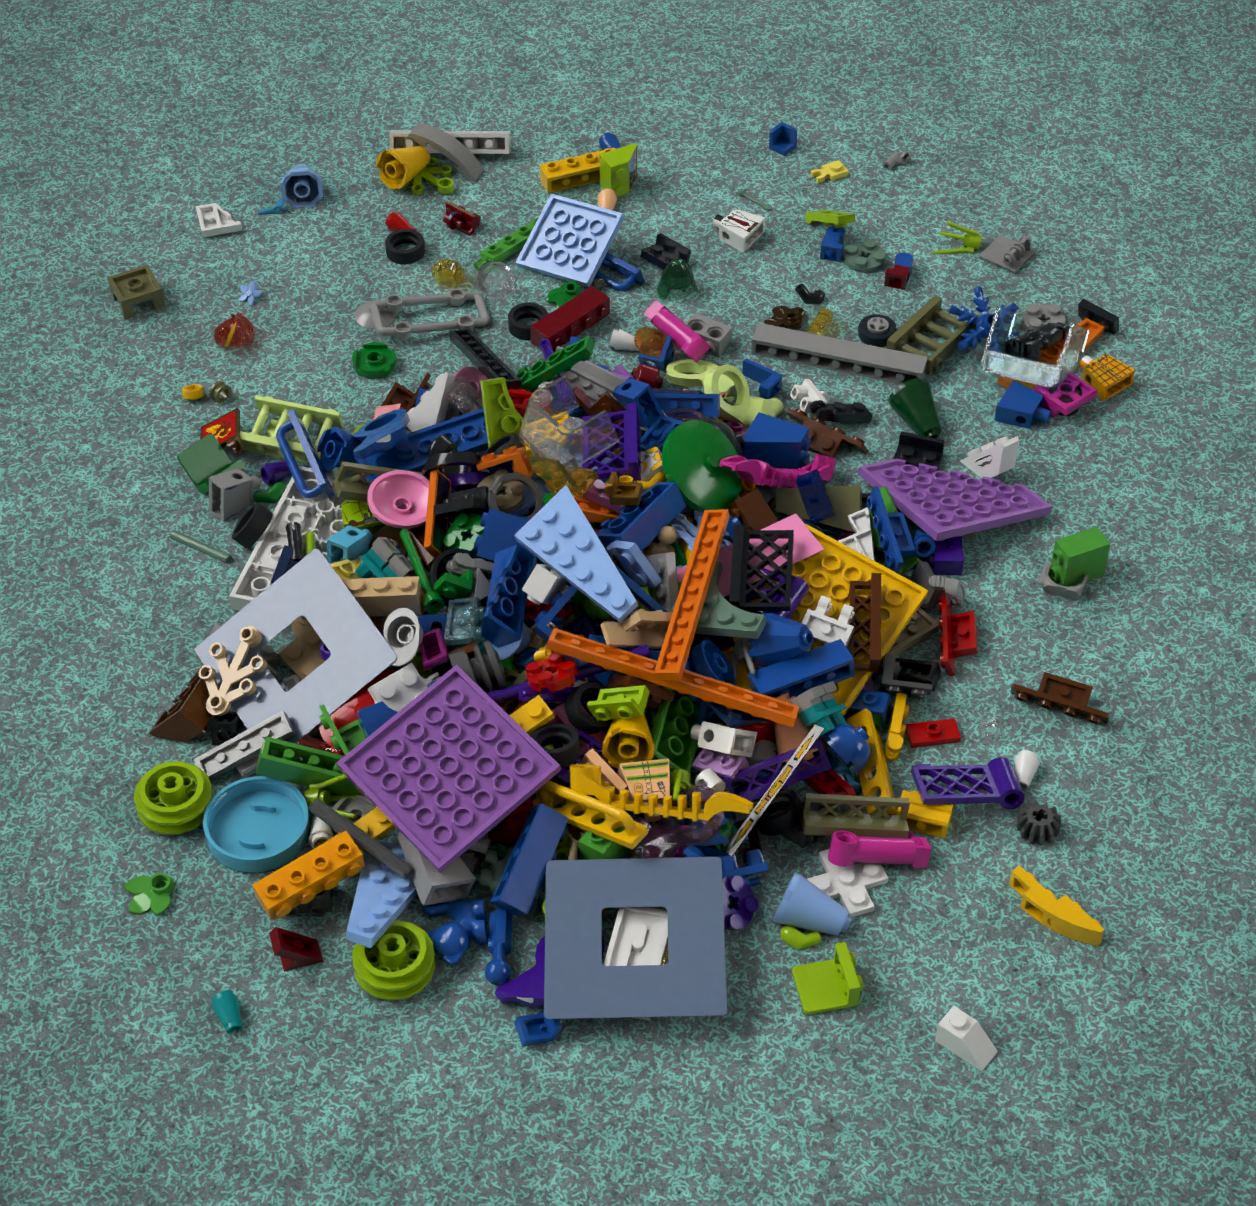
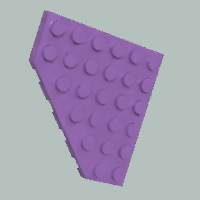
[858,459,1052,541]

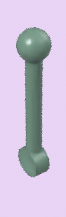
[738,189,772,211]

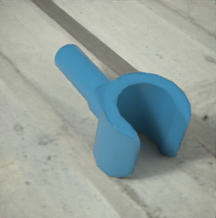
[258,199,287,215]

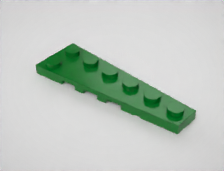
[481,335,595,409]

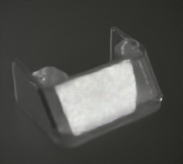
[519,375,619,475]

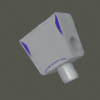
[209,469,261,522]

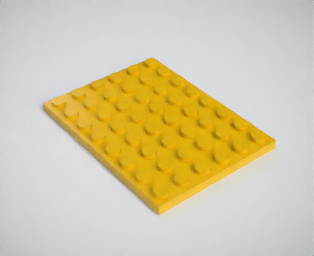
[722,523,928,742]

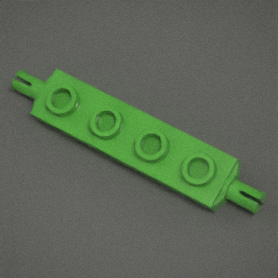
[473,217,539,271]

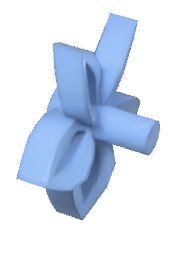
[238,281,262,306]

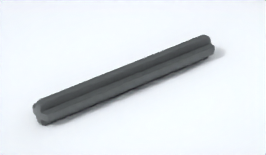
[309,799,414,879]

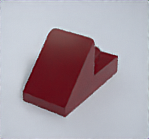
[269,927,323,972]

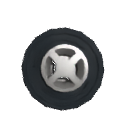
[858,314,897,347]

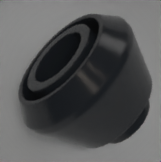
[428,434,458,458]

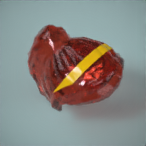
[214,312,255,347]

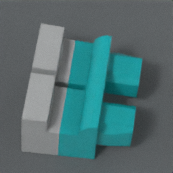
[355,537,415,578]
[791,681,847,736]

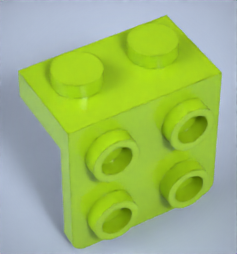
[792,942,863,1015]

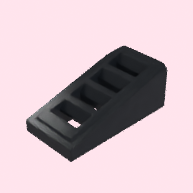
[895,658,941,691]

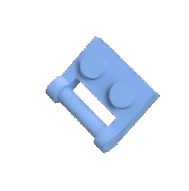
[606,540,662,587]

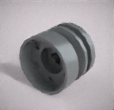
[448,640,506,692]

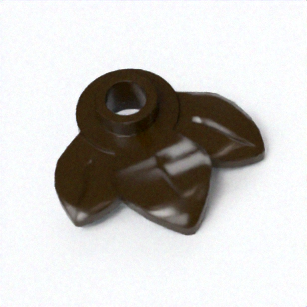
[764,306,805,330]

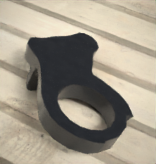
[422,451,481,478]

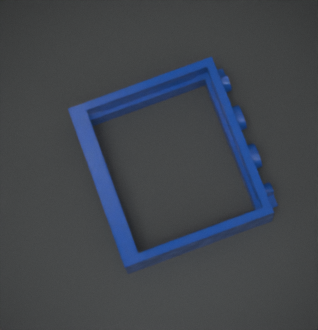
[532,564,668,686]

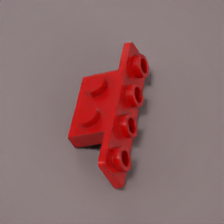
[938,589,978,676]

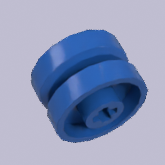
[685,639,736,705]

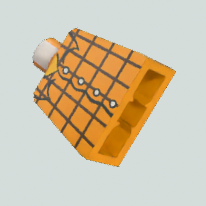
[1080,354,1135,402]

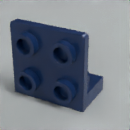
[696,700,770,728]

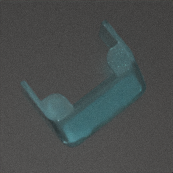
[981,307,1089,389]

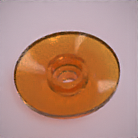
[634,327,675,358]

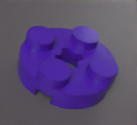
[722,875,758,930]

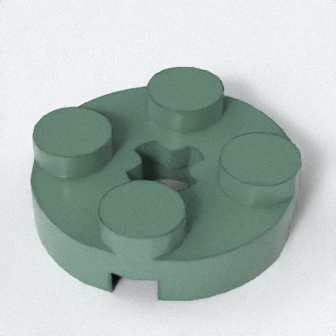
[844,239,886,273]

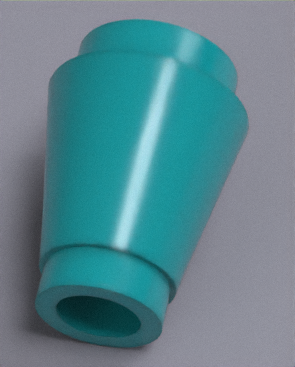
[211,990,243,1034]

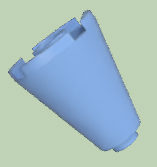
[773,872,851,936]

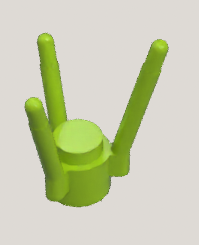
[931,222,982,254]
[651,769,694,828]
[304,774,356,819]

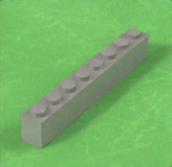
[751,323,928,384]

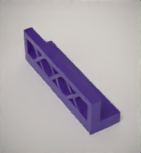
[723,739,832,801]

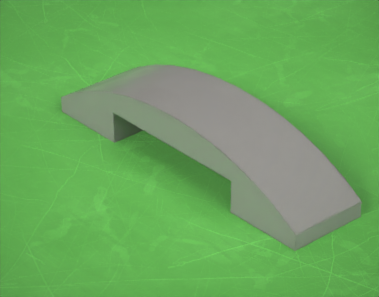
[408,123,484,182]

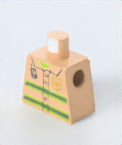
[617,758,670,822]

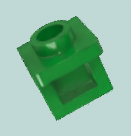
[433,569,475,601]

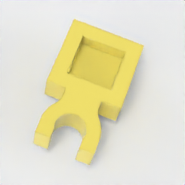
[810,160,849,184]

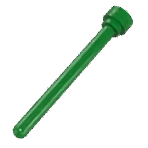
[400,529,445,614]

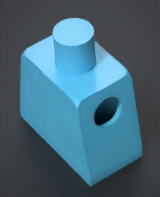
[327,526,373,563]

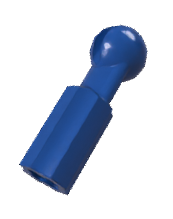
[485,909,513,986]

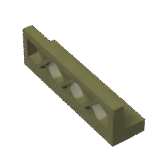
[333,461,430,502]
[801,793,910,839]

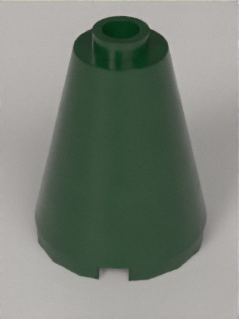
[888,378,942,439]

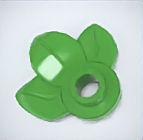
[124,873,175,915]

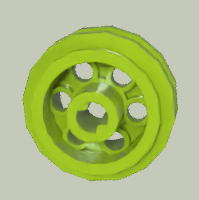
[133,761,214,835]
[352,920,436,1001]

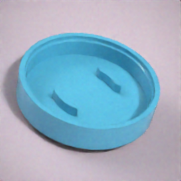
[203,776,311,873]

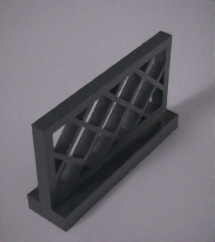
[729,525,794,611]

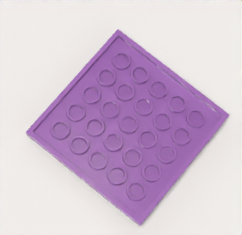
[336,664,561,873]

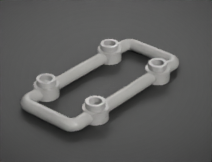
[370,288,490,341]

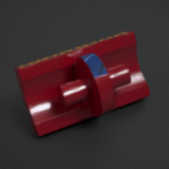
[442,202,481,236]

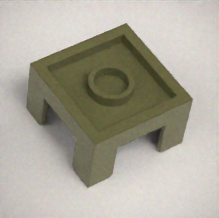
[107,265,165,319]

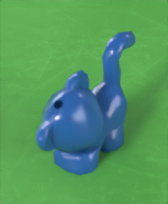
[421,899,488,965]

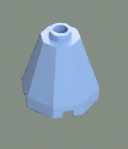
[281,164,323,208]

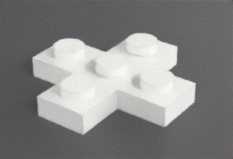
[807,849,889,918]

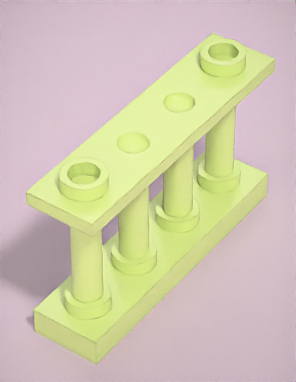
[240,395,343,464]

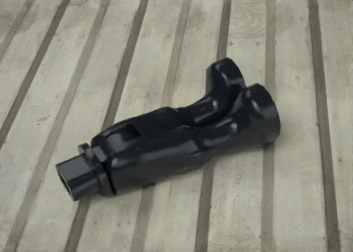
[1002,322,1070,368]

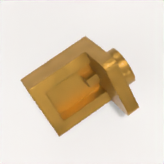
[605,472,643,506]

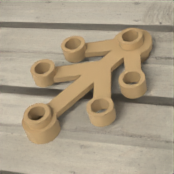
[199,626,267,716]

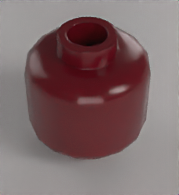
[631,364,663,389]

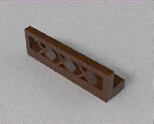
[849,573,881,672]

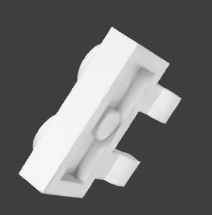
[802,595,855,648]

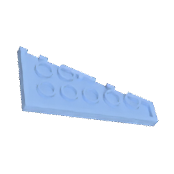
[346,840,418,948]

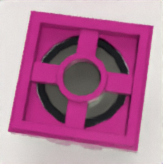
[1034,368,1098,418]

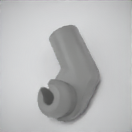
[882,151,912,170]

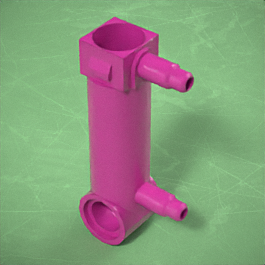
[643,300,711,363]
[828,830,932,868]

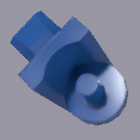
[721,849,769,888]

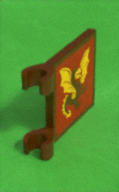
[200,408,243,454]

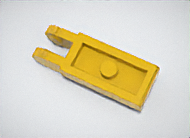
[884,693,910,761]

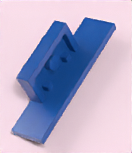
[867,486,915,573]

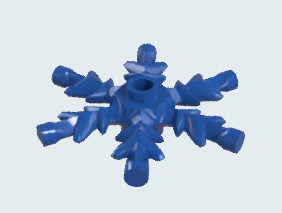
[948,286,1019,366]

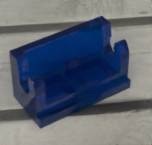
[795,469,836,524]

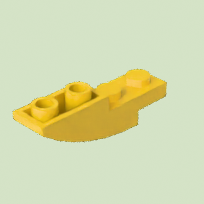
[1009,865,1105,946]

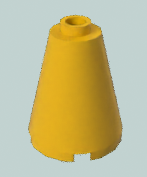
[376,146,430,189]
[602,714,655,769]

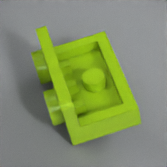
[587,685,650,721]

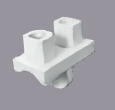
[790,379,830,419]

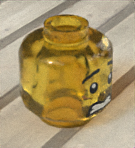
[432,258,465,288]

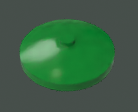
[662,420,742,513]

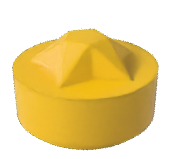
[181,384,205,401]

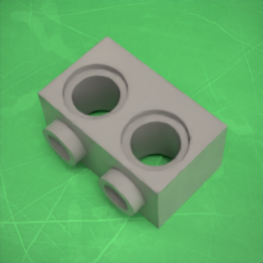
[685,313,732,356]

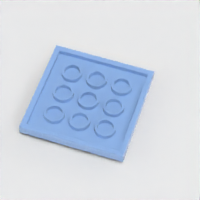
[515,194,625,287]

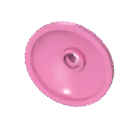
[367,470,429,529]

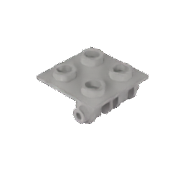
[979,235,1036,273]

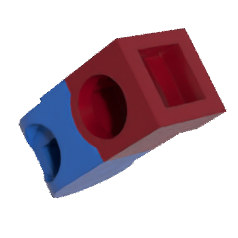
[884,253,913,290]

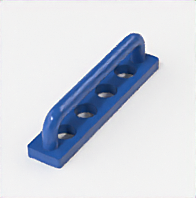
[594,252,645,291]
[276,409,335,499]

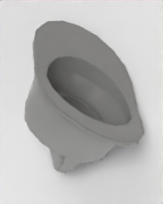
[383,608,423,666]

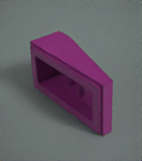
[419,628,449,670]

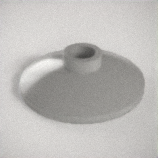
[354,301,397,329]

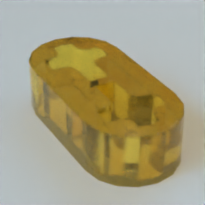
[808,308,833,336]

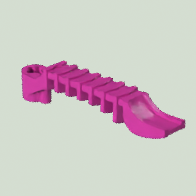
[719,454,837,488]

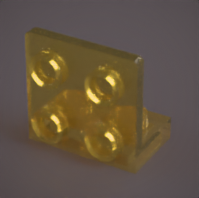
[528,455,599,497]

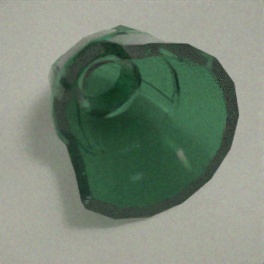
[656,258,698,301]

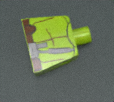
[341,500,389,536]

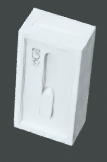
[603,907,668,1021]

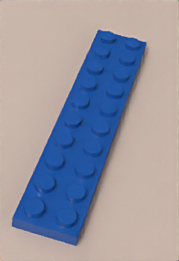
[353,382,584,481]

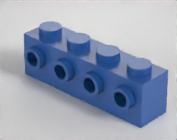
[748,639,855,698]
[490,803,569,917]

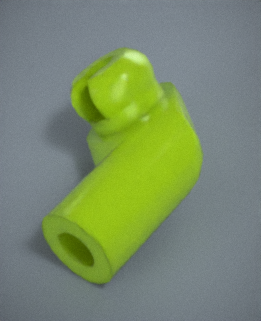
[780,926,821,950]

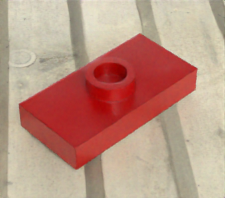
[905,718,961,748]

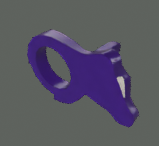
[495,935,605,1008]

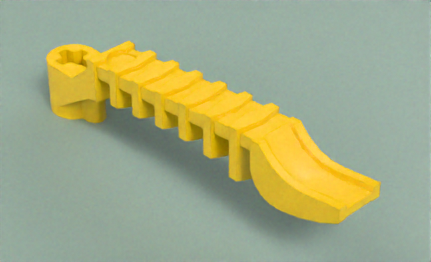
[570,764,753,821]

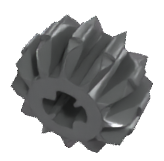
[1016,801,1061,845]

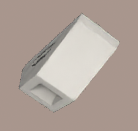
[960,436,1019,478]

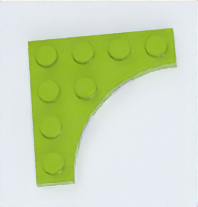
[480,377,537,464]

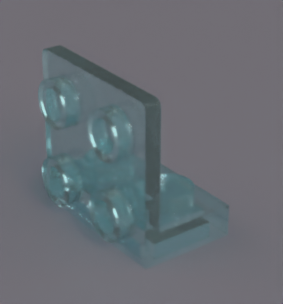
[444,597,492,655]

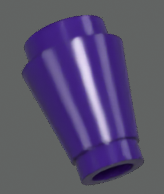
[260,461,292,485]

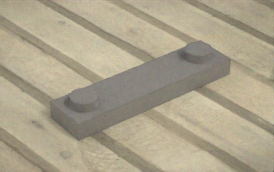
[194,710,295,781]

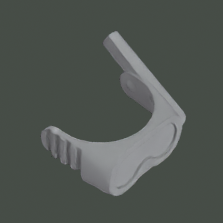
[1038,562,1089,600]
[928,575,965,607]

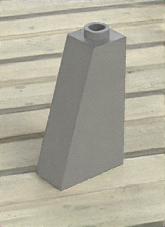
[397,831,476,906]

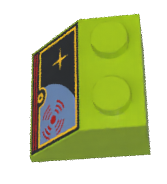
[600,143,637,197]

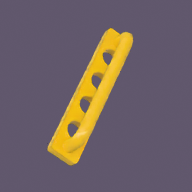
[847,708,897,815]
[532,781,648,849]

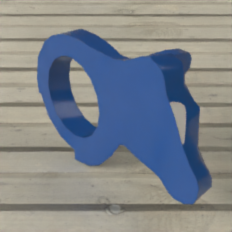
[353,409,411,460]

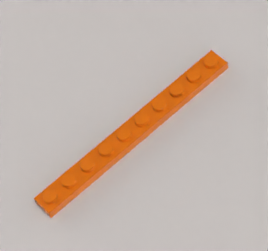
[654,509,730,681]
[546,628,800,727]

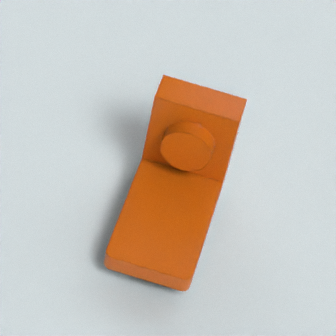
[476,446,534,478]

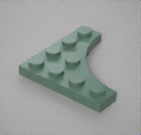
[665,561,767,639]

